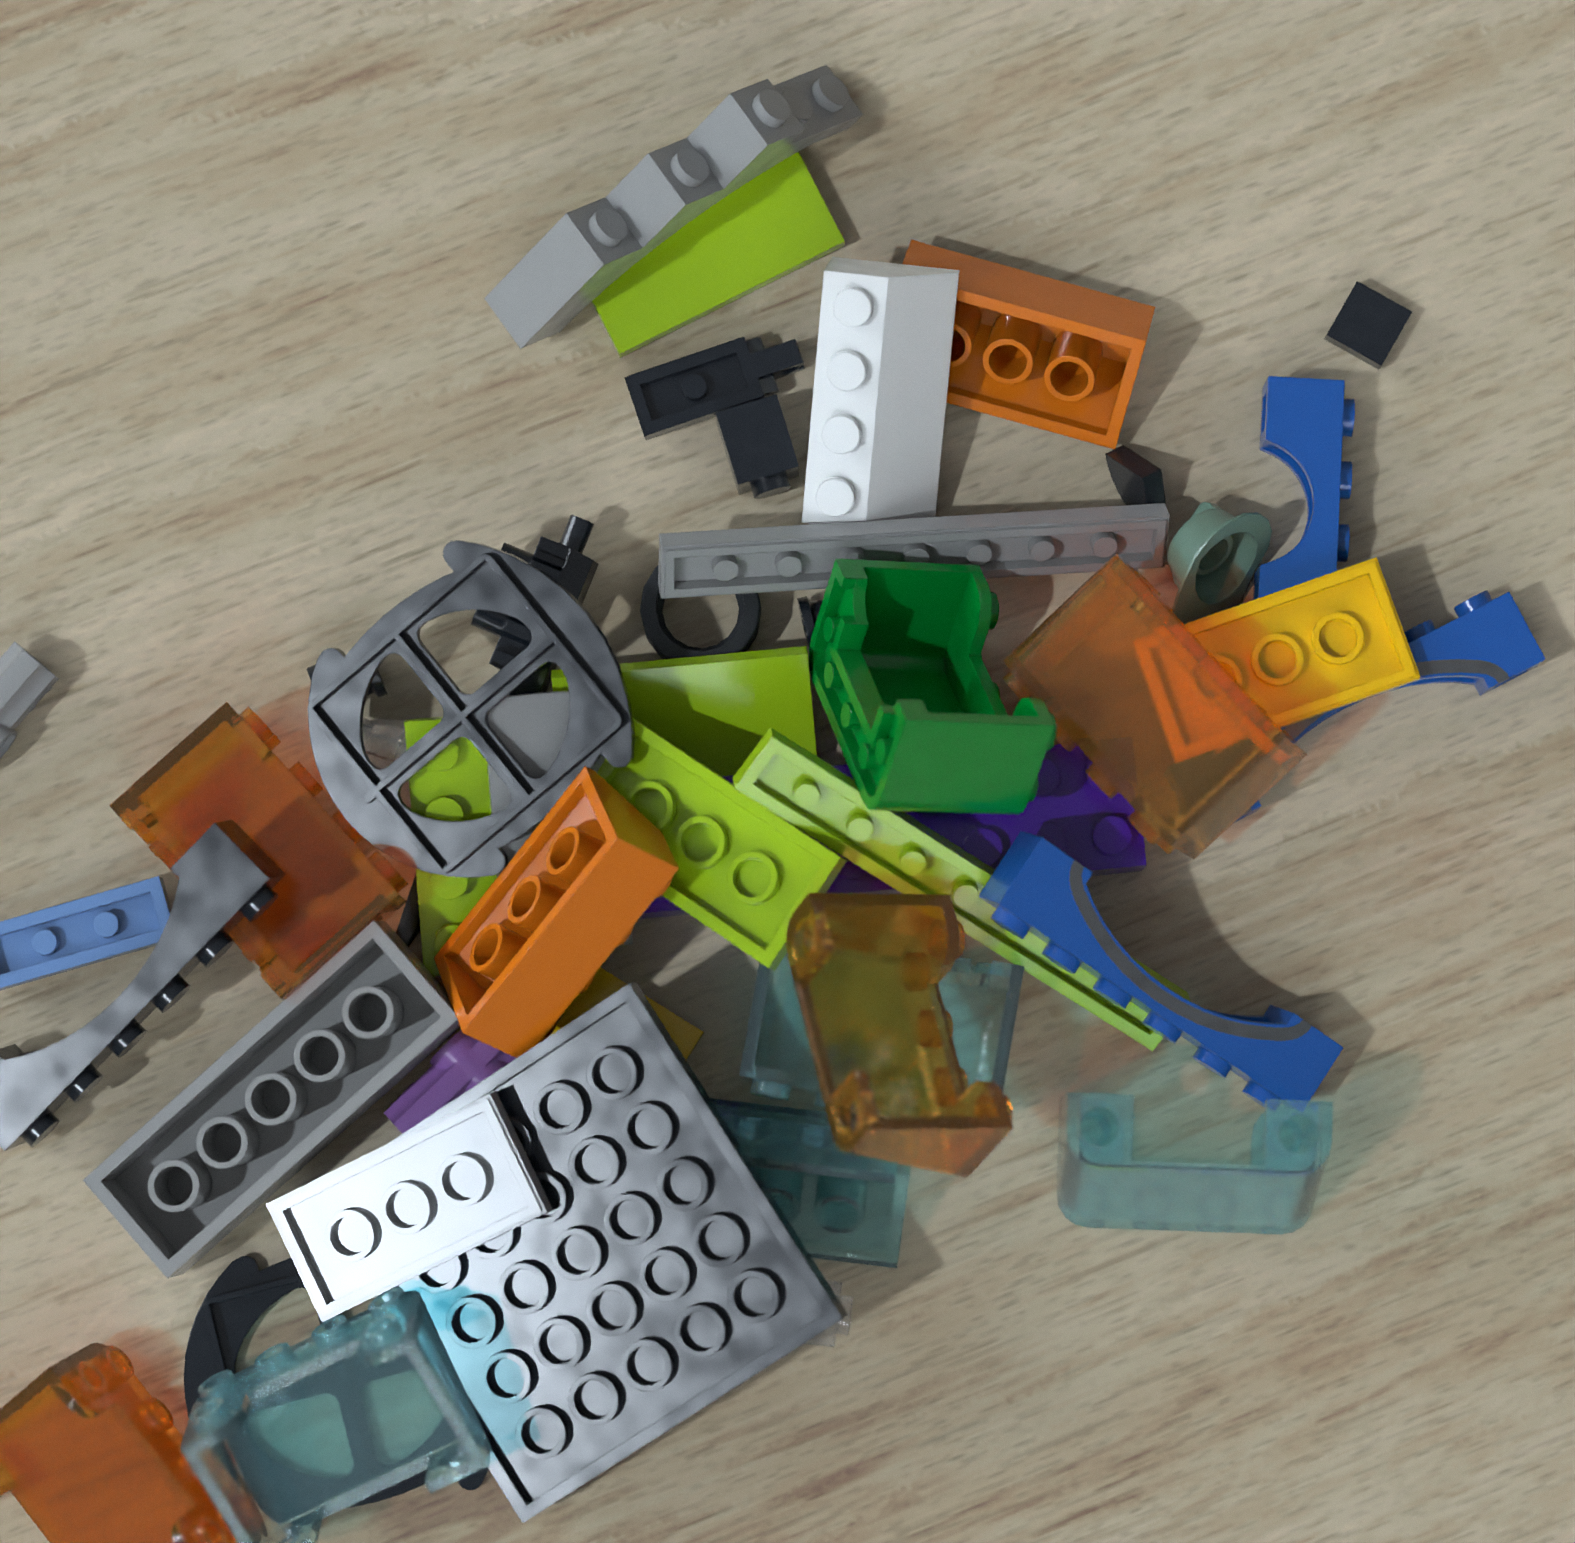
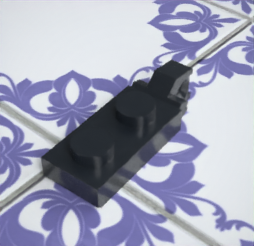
[625,336,805,440]

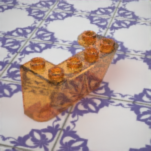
[786,893,1013,1178]
[0,1342,253,1543]

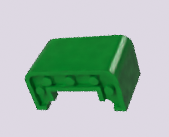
[809,558,1056,815]

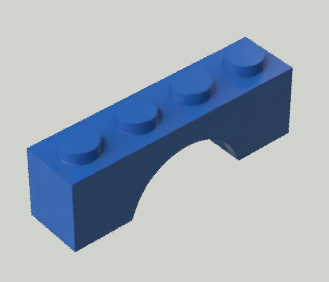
[1253,376,1355,600]

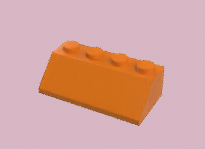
[902,240,1155,449]
[434,766,679,1058]

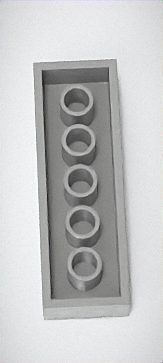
[83,920,460,1278]

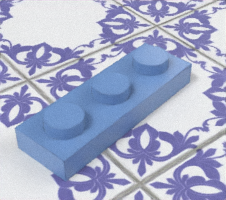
[0,876,171,991]

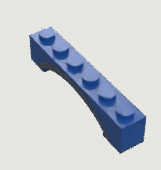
[1164,590,1545,841]
[979,831,1344,1113]

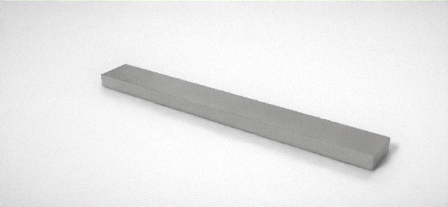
[658,503,1170,599]

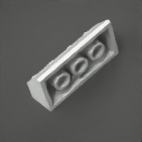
[802,257,960,524]

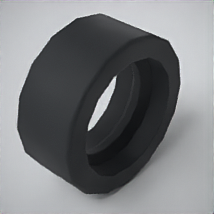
[640,565,761,660]

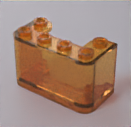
[1003,553,1307,859]
[109,701,408,1000]

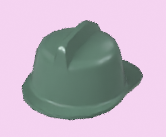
[1167,502,1272,629]

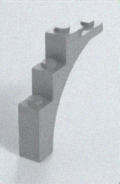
[484,65,863,349]

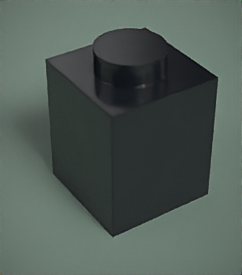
[716,394,799,499]

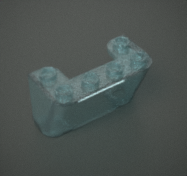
[1056,1093,1333,1234]
[180,1287,492,1543]

